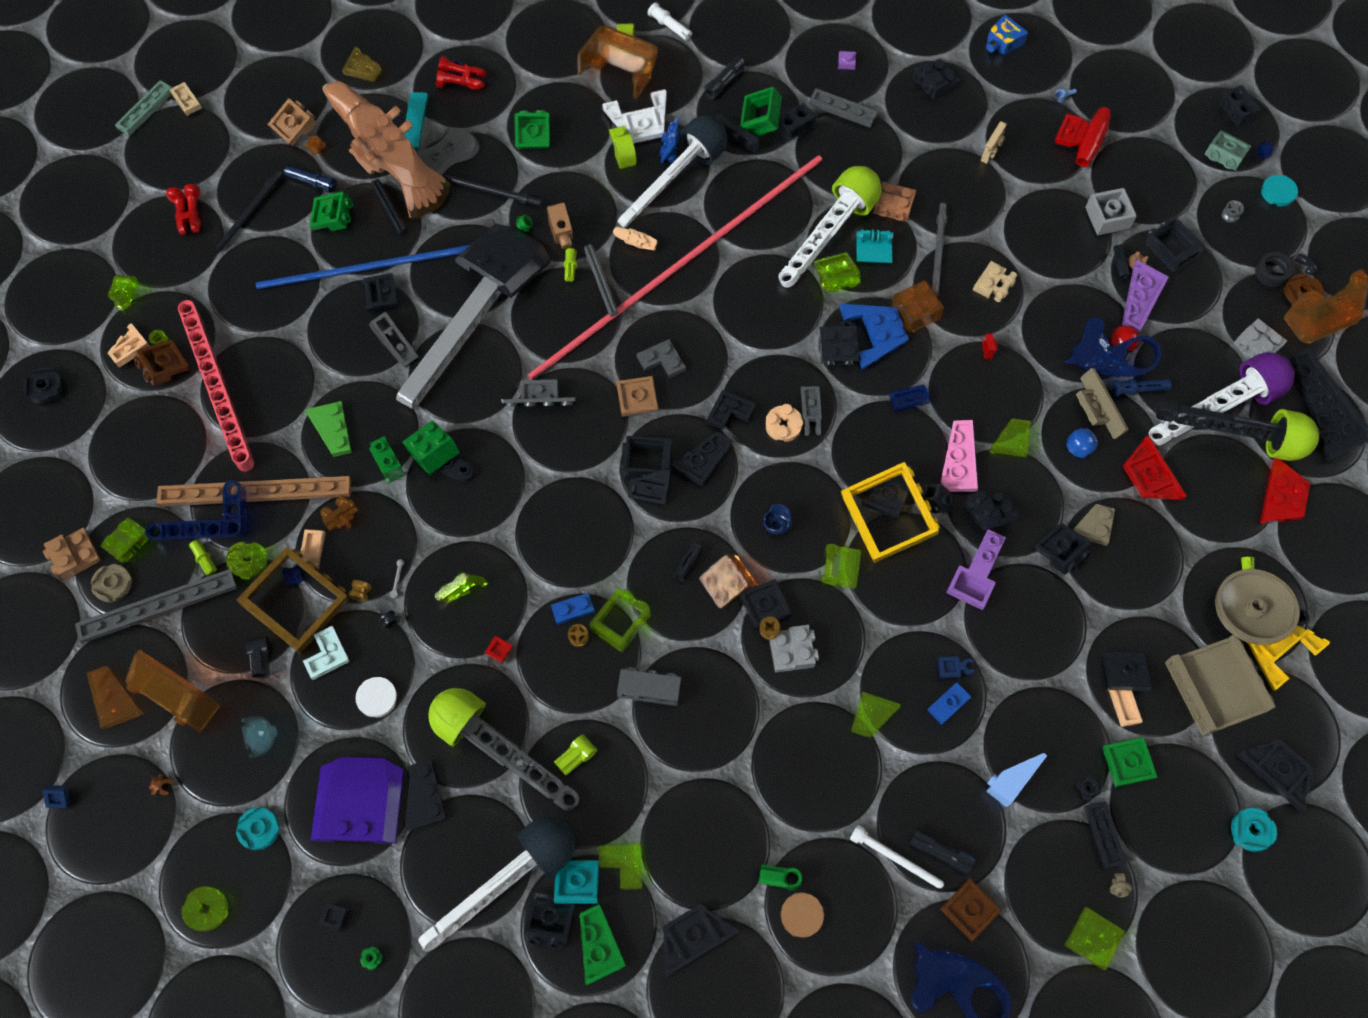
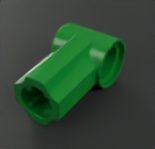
[759,864,802,891]

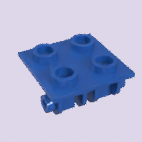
[660,116,680,163]

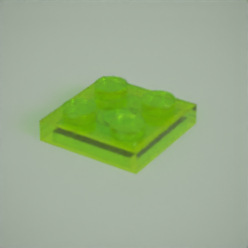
[1064,907,1125,971]

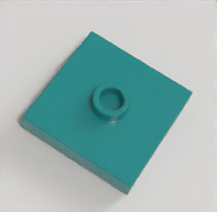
[554,860,600,904]

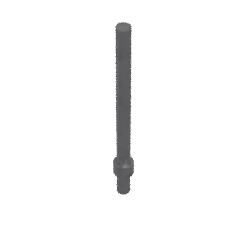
[931,203,947,296]

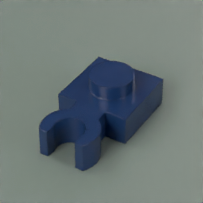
[937,656,975,679]

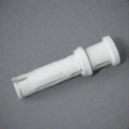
[648,2,692,41]

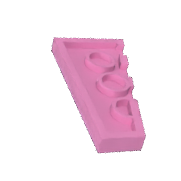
[940,420,978,492]

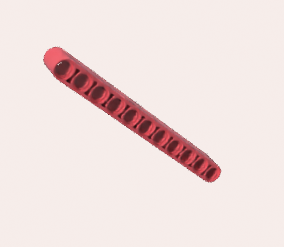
[178,300,254,472]

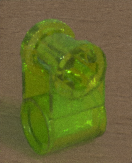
[108,275,138,310]

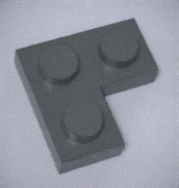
[637,339,686,378]

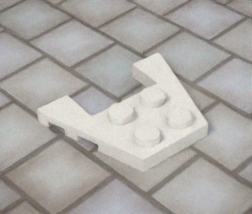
[602,90,666,143]

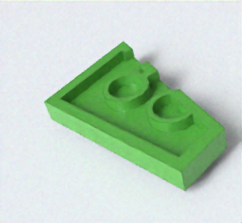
[305,401,352,457]

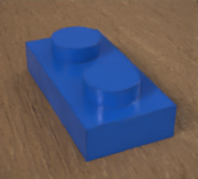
[551,593,595,625]

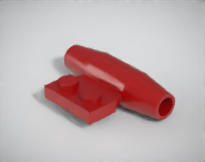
[1055,107,1112,167]

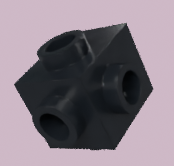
[922,484,954,514]

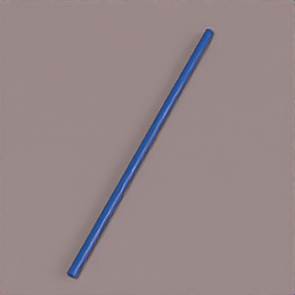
[256,245,470,289]

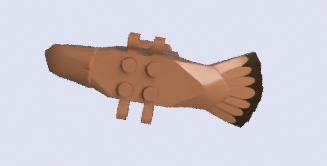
[323,81,451,218]

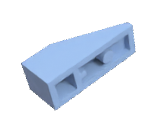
[987,753,1047,807]

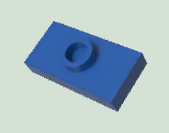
[928,682,971,725]

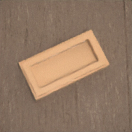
[298,530,325,569]
[1108,688,1143,727]

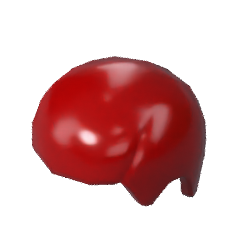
[1111,325,1140,353]

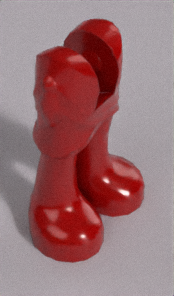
[436,56,486,90]
[166,184,201,236]

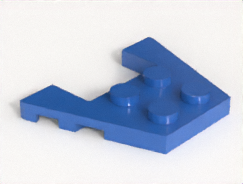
[839,304,908,369]

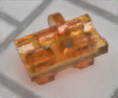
[320,496,358,531]

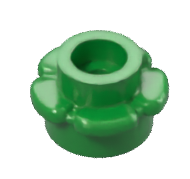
[516,215,533,232]
[360,947,382,970]

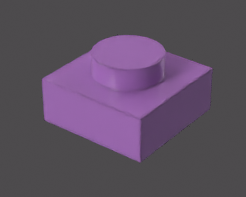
[838,51,856,70]

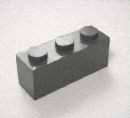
[617,667,681,706]

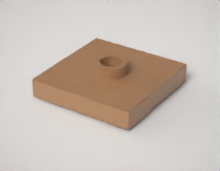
[616,376,658,417]

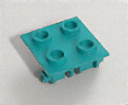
[856,229,893,263]

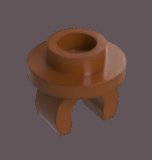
[149,774,173,795]

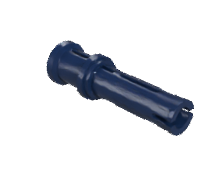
[285,165,337,193]
[1112,379,1171,397]

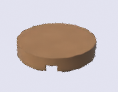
[780,893,824,938]

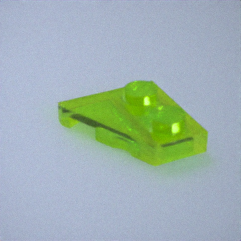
[990,418,1031,457]
[434,573,487,603]

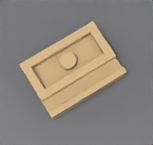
[981,121,1007,164]

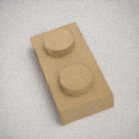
[170,82,202,116]

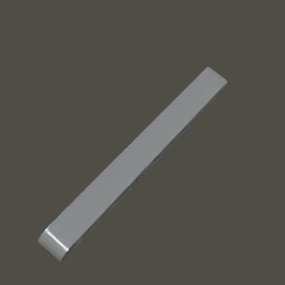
[396,276,502,409]

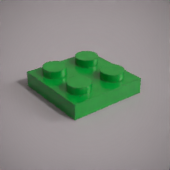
[1102,737,1157,787]

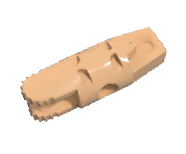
[613,227,658,251]

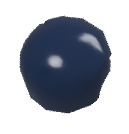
[763,504,792,535]

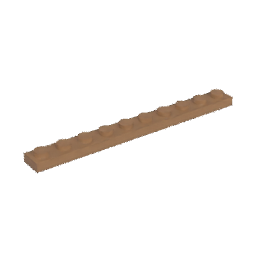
[156,476,351,507]

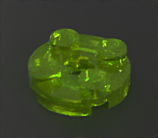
[226,542,267,579]
[182,886,228,932]

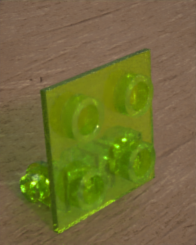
[100,517,150,564]

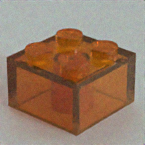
[891,280,944,333]

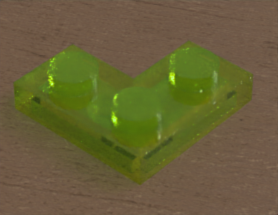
[599,844,642,890]

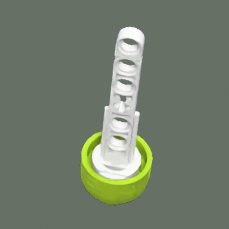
[779,166,882,287]

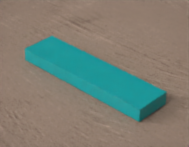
[404,92,428,151]

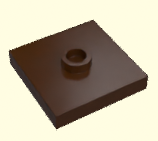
[940,878,1002,942]

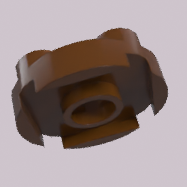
[1284,274,1324,309]

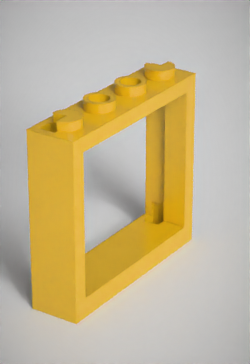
[841,462,940,563]

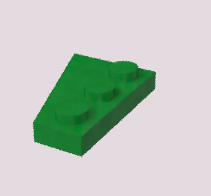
[580,904,626,986]

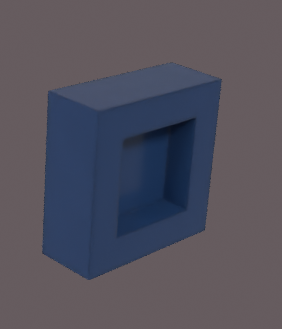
[43,785,70,808]

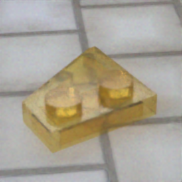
[343,47,381,82]

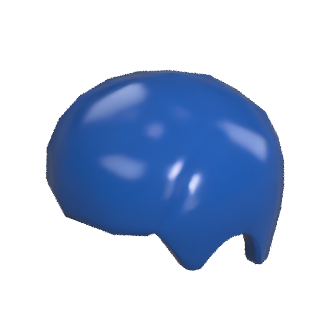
[1066,428,1098,458]

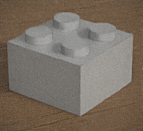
[1085,188,1137,235]

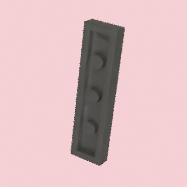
[809,88,878,128]

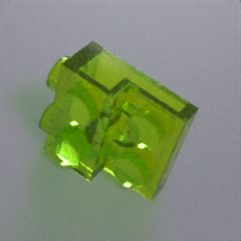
[814,252,860,292]

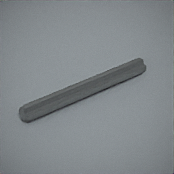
[584,244,619,317]

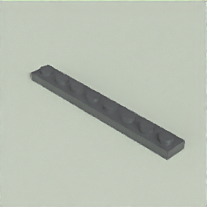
[75,569,238,644]

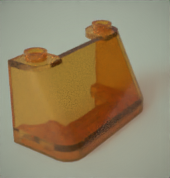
[1283,269,1368,343]

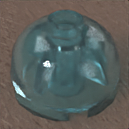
[241,715,277,759]

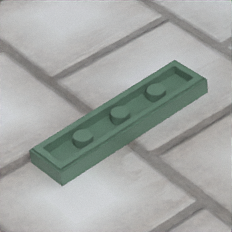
[115,80,173,136]

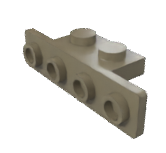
[1076,368,1128,439]

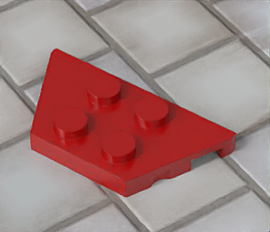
[1123,435,1187,500]
[1260,458,1310,524]

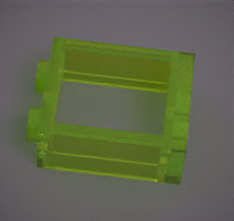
[590,587,651,652]

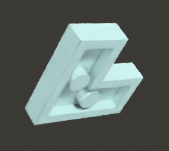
[303,626,350,680]

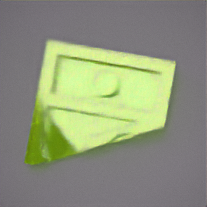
[851,692,900,738]

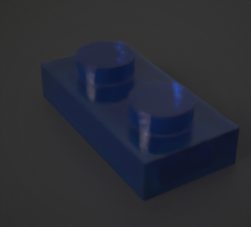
[889,384,931,412]

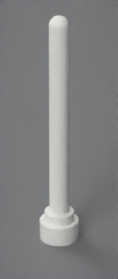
[850,825,944,888]

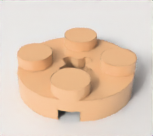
[766,404,803,442]

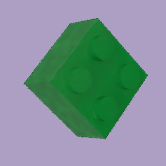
[402,420,460,475]

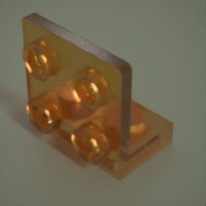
[699,554,758,608]

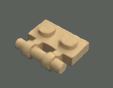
[973,261,1017,302]

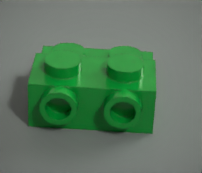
[515,110,550,149]
[309,191,353,231]

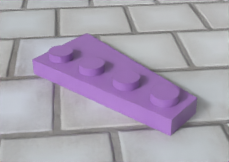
[1122,260,1168,333]

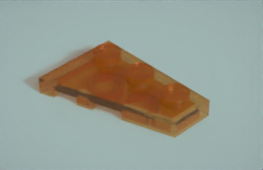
[87,666,143,729]

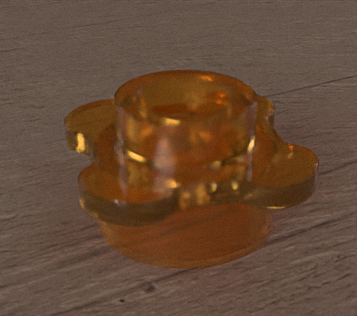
[305,136,326,154]

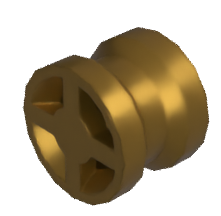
[348,580,372,602]
[760,616,780,640]
[568,624,589,647]

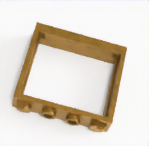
[237,547,349,654]

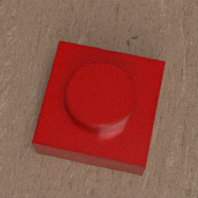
[982,334,998,359]
[485,636,513,664]

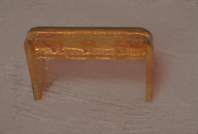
[577,26,657,98]
[125,649,220,733]

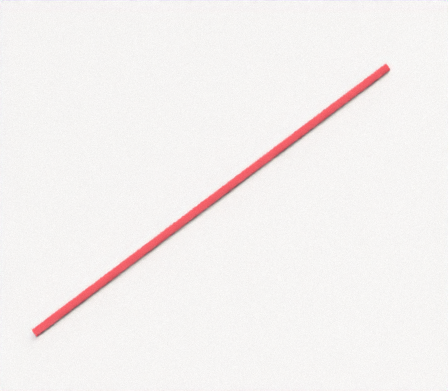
[528,155,822,380]

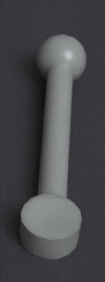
[390,559,404,599]

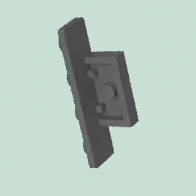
[501,379,577,407]

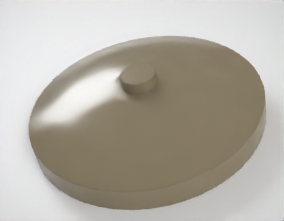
[1215,569,1300,645]

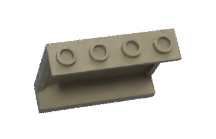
[1165,635,1275,736]

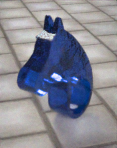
[1065,317,1161,378]
[910,943,1011,1018]

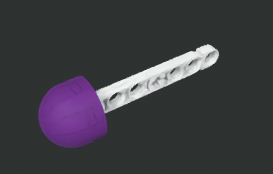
[1149,352,1295,445]

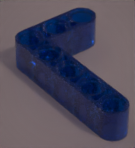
[145,480,247,542]

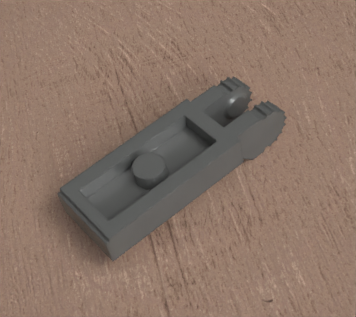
[800,386,822,436]

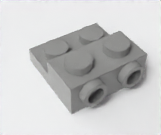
[1234,319,1287,358]
[769,625,819,673]

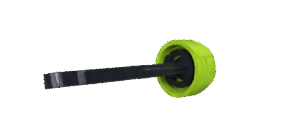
[1155,402,1319,461]

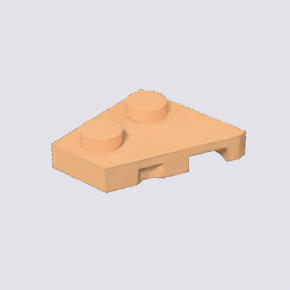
[108,323,149,368]

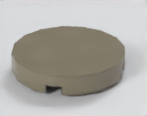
[91,564,132,603]

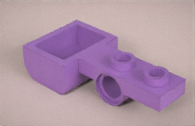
[946,529,1006,610]

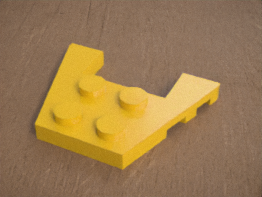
[1247,625,1330,691]

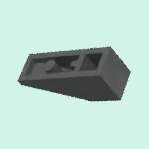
[369,312,418,367]

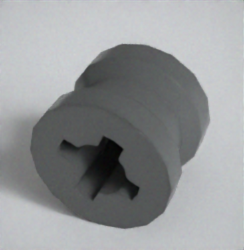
[1222,200,1244,223]

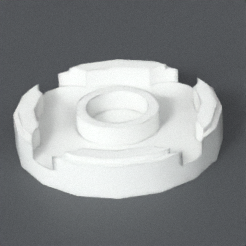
[356,677,397,718]

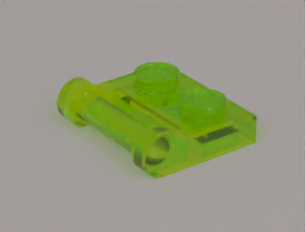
[821,544,861,589]

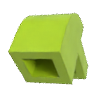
[609,125,636,169]

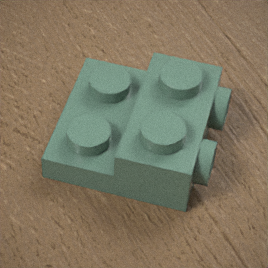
[1204,130,1251,170]

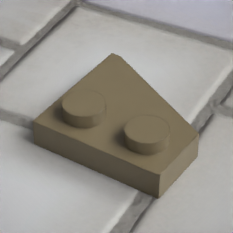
[1073,504,1115,546]

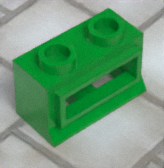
[369,436,405,484]

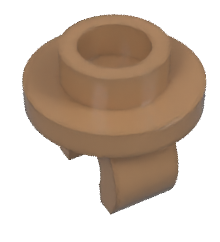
[1128,252,1148,269]

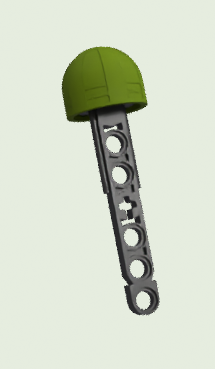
[429,688,579,811]

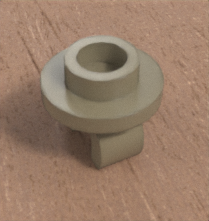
[1110,873,1132,897]

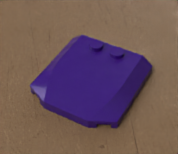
[311,757,405,844]

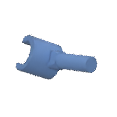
[1055,89,1077,103]

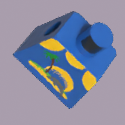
[986,15,1028,54]

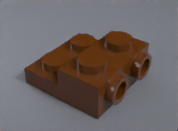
[135,340,189,386]

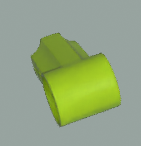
[554,734,597,776]

